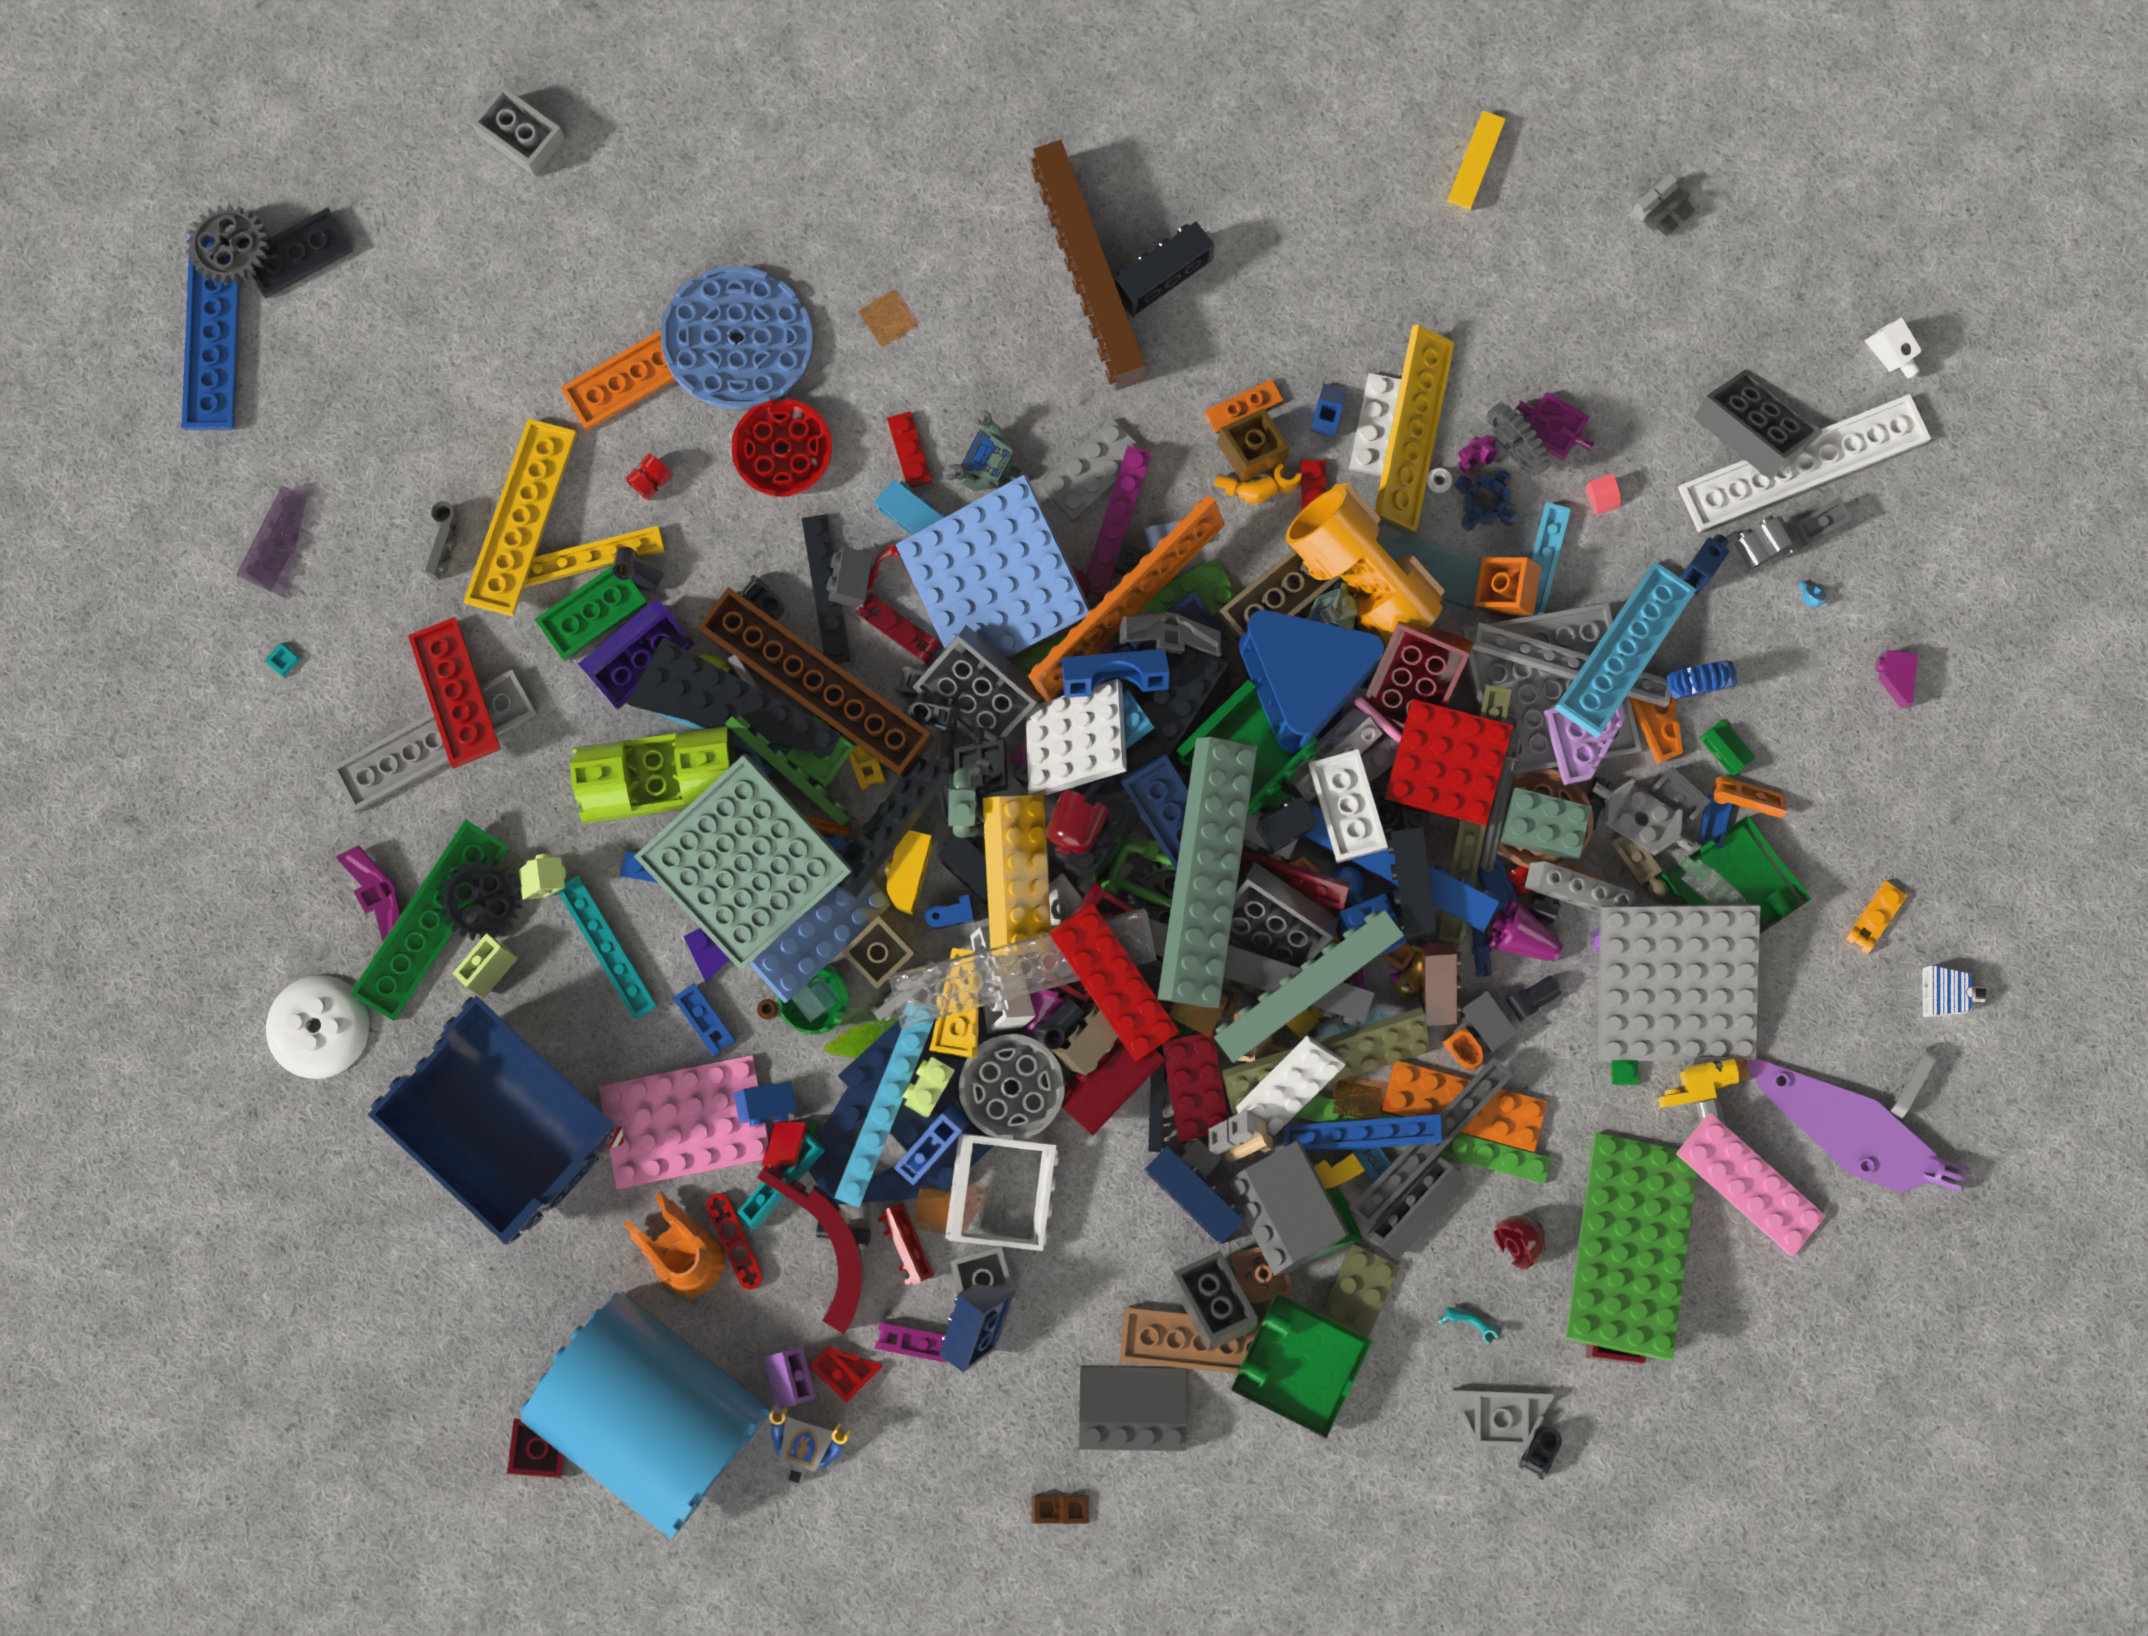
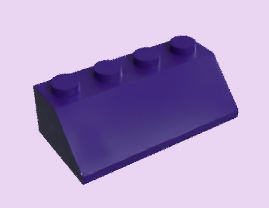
[578,599,695,709]

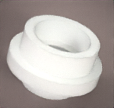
[1427,468,1452,493]

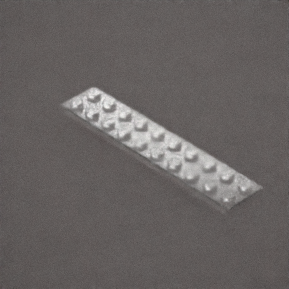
[888,908,1157,1028]

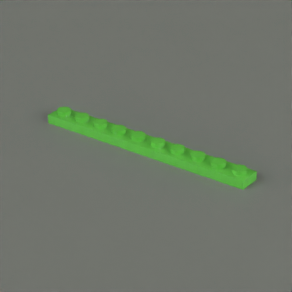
[1294,1095,1551,1184]

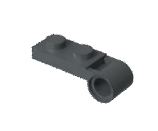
[1783,497,1853,558]
[425,501,459,580]

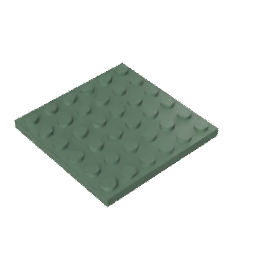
[634,753,853,970]

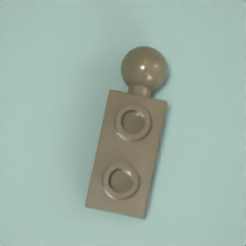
[1610,835,1669,900]

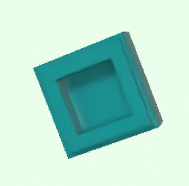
[264,642,302,678]

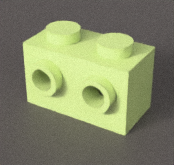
[518,854,566,900]
[453,933,518,998]
[903,1057,955,1118]

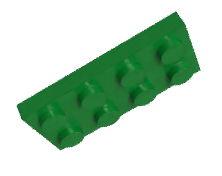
[534,565,648,662]

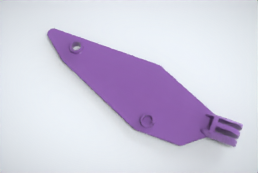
[1746,1058,1970,1193]

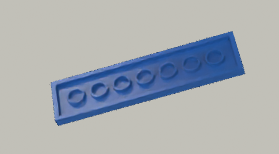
[181,236,242,430]

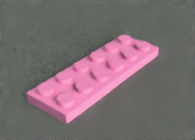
[1676,1113,1826,1256]

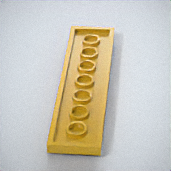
[1374,325,1455,533]
[464,418,577,617]

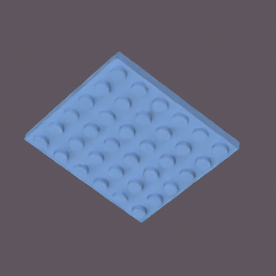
[895,475,1091,659]

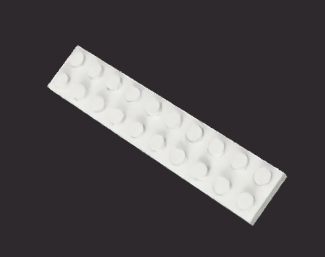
[1678,394,1931,533]

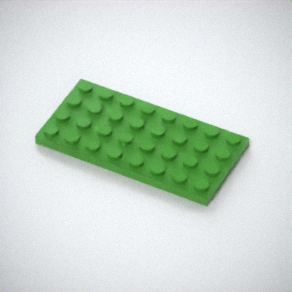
[1565,1133,1697,1362]

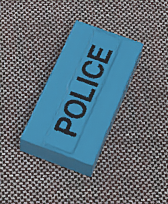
[1350,1148,1391,1183]

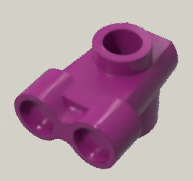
[1458,434,1499,473]

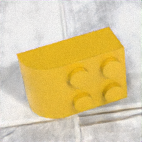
[885,830,934,917]

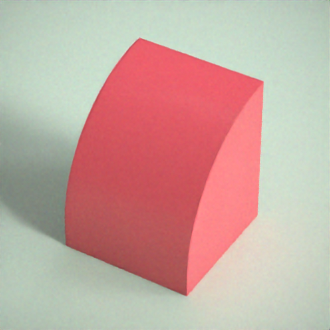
[1586,473,1621,515]

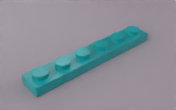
[558,875,658,1021]

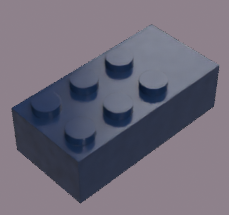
[1144,1146,1244,1245]

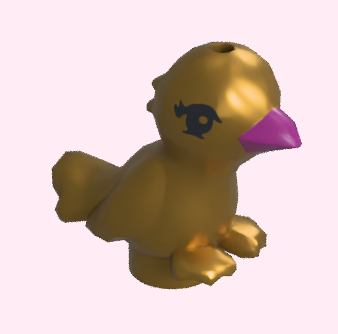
[1389,941,1462,998]

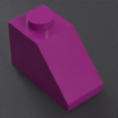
[1875,650,1918,709]

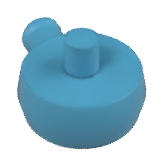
[1798,580,1826,607]

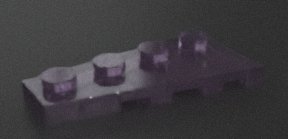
[236,486,306,598]

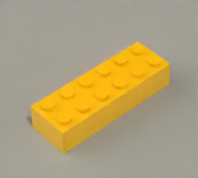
[983,795,1052,955]

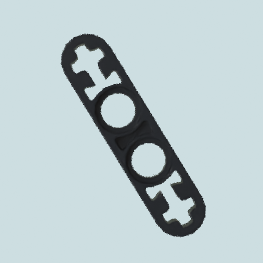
[1148,1050,1164,1152]

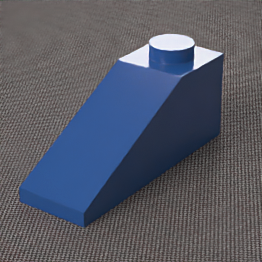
[894,1103,970,1185]

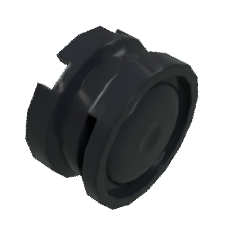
[1373,795,1400,836]

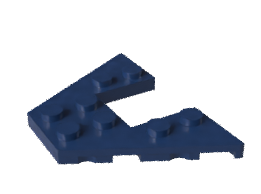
[809,1087,947,1205]

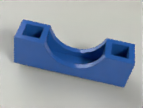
[1062,649,1169,698]

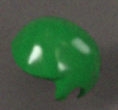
[777,965,850,1035]

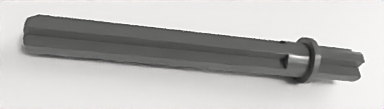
[1478,734,1522,872]

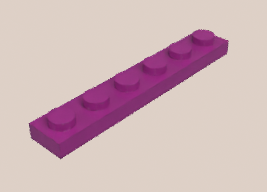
[1085,445,1152,597]

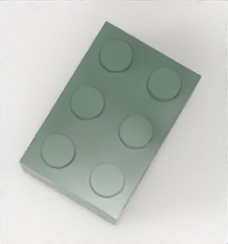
[1499,787,1591,862]

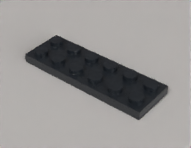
[835,757,950,898]

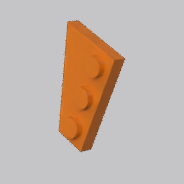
[1630,678,1683,764]

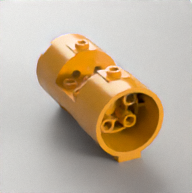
[1285,482,1445,650]

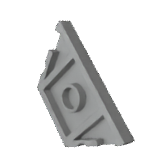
[1450,1390,1554,1448]

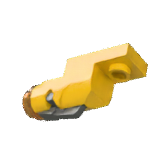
[1658,1057,1748,1108]

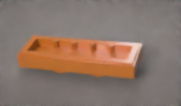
[1205,379,1283,434]

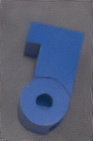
[925,894,975,929]

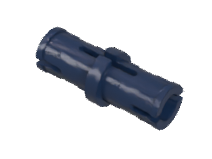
[1471,926,1492,977]

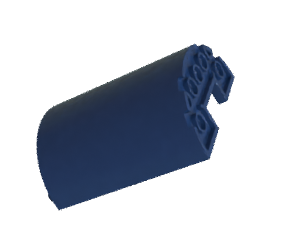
[368,996,617,1245]

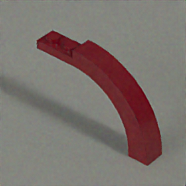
[757,1165,863,1335]

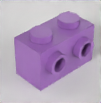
[763,1347,816,1410]

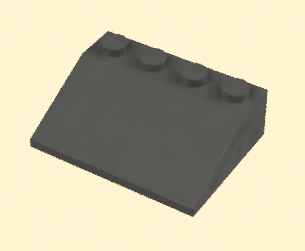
[1693,369,1823,480]
[912,625,1041,742]
[1228,862,1339,969]
[1226,1141,1349,1276]
[1079,1367,1187,1451]

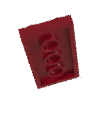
[1161,1029,1228,1142]

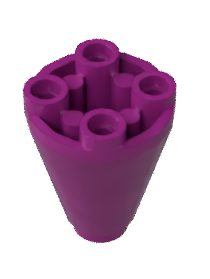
[1487,900,1563,962]

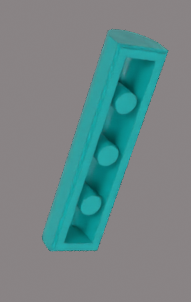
[737,1133,826,1230]

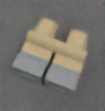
[1209,1109,1273,1163]

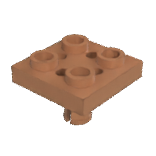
[1230,1247,1294,1304]

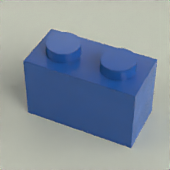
[733,1081,797,1127]

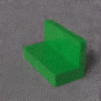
[1699,720,1755,777]

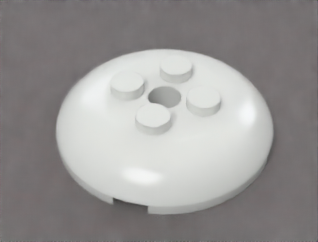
[266,975,370,1079]

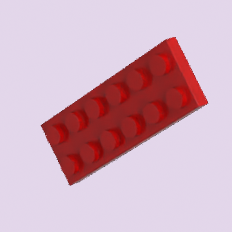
[408,617,502,769]
[1047,902,1179,1062]

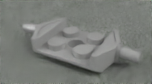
[1592,779,1695,855]

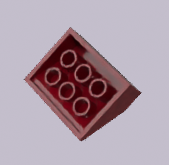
[1359,621,1474,729]

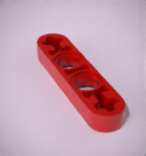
[706,1193,763,1290]

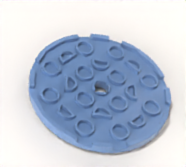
[661,266,812,410]

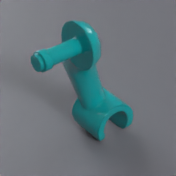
[1438,1307,1501,1344]

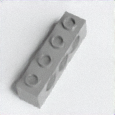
[1524,861,1635,913]

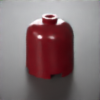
[1047,789,1110,856]

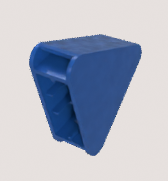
[1239,610,1384,754]

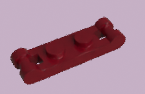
[855,592,943,666]

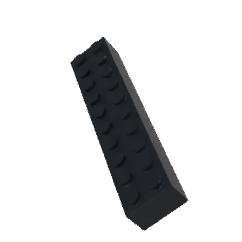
[1048,644,1231,885]

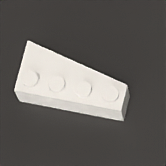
[971,926,1035,1034]

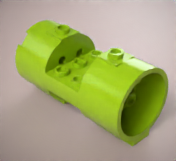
[570,726,737,824]

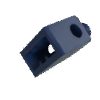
[1679,534,1730,596]

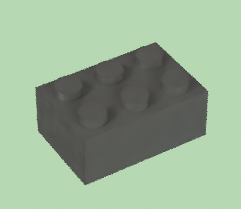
[1171,1250,1258,1352]

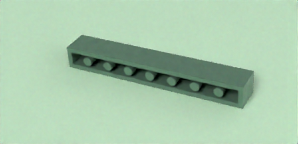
[1214,910,1404,1063]

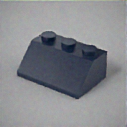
[939,1284,1015,1373]

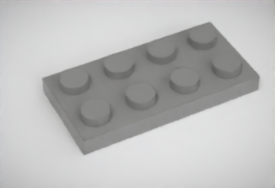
[1039,418,1143,522]

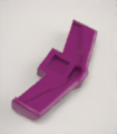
[335,845,402,942]

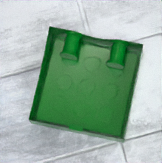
[1660,815,1812,935]
[1229,1292,1373,1439]

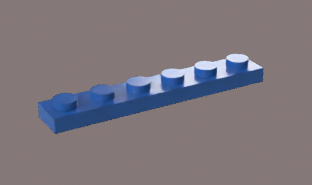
[1284,1114,1443,1153]

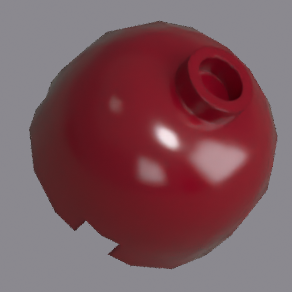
[1494,1215,1546,1269]

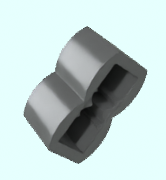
[1734,515,1797,570]

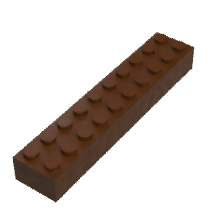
[1030,139,1145,391]
[697,587,934,779]

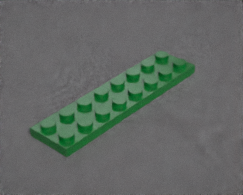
[349,819,509,1021]

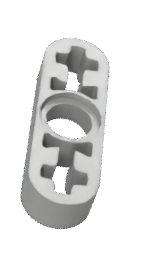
[1888,1047,1938,1119]

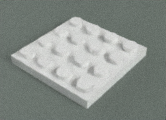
[1026,679,1127,796]

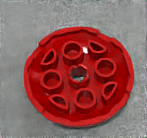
[731,399,832,497]

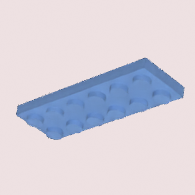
[749,879,892,1003]

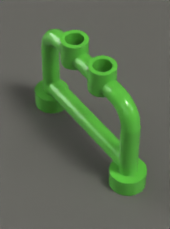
[1099,840,1176,921]

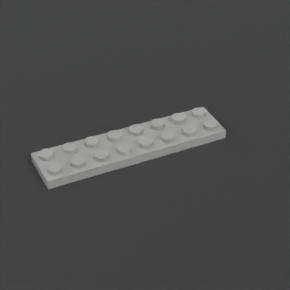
[330,669,537,813]

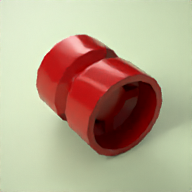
[624,453,673,501]

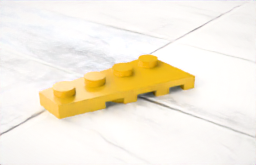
[930,948,979,1059]

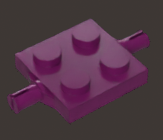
[1515,392,1595,461]

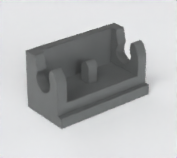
[1649,766,1711,825]

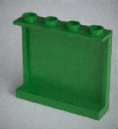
[1177,680,1317,817]

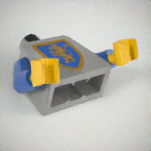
[769,1406,851,1484]

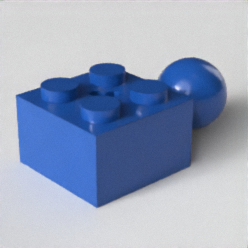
[1332,867,1408,960]

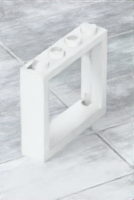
[945,1133,1059,1251]

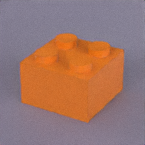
[1474,557,1541,616]

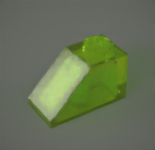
[823,1022,882,1059]

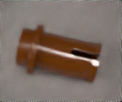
[757,999,778,1020]

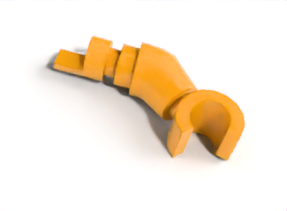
[1214,463,1302,504]

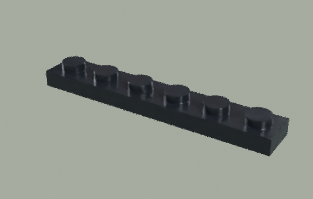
[801,514,851,664]

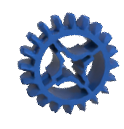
[1666,660,1737,699]

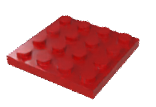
[1385,699,1513,827]

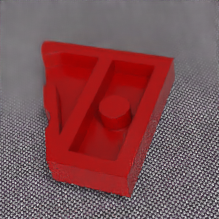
[809,1346,883,1404]

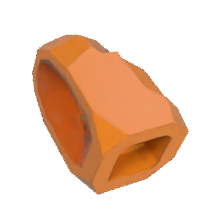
[1442,1026,1483,1071]

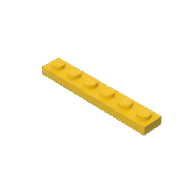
[524,525,665,588]

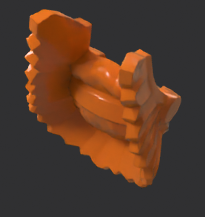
[623,1191,726,1299]

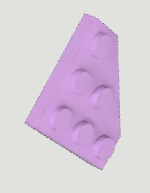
[1543,704,1625,786]

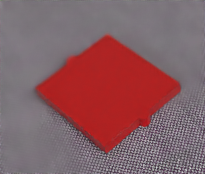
[761,1120,809,1169]

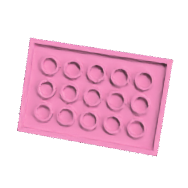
[599,1055,769,1190]

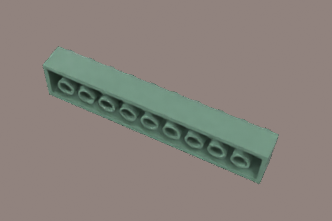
[1158,737,1257,1008]

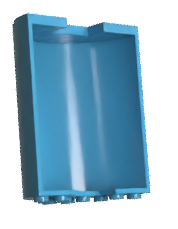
[519,1292,772,1540]

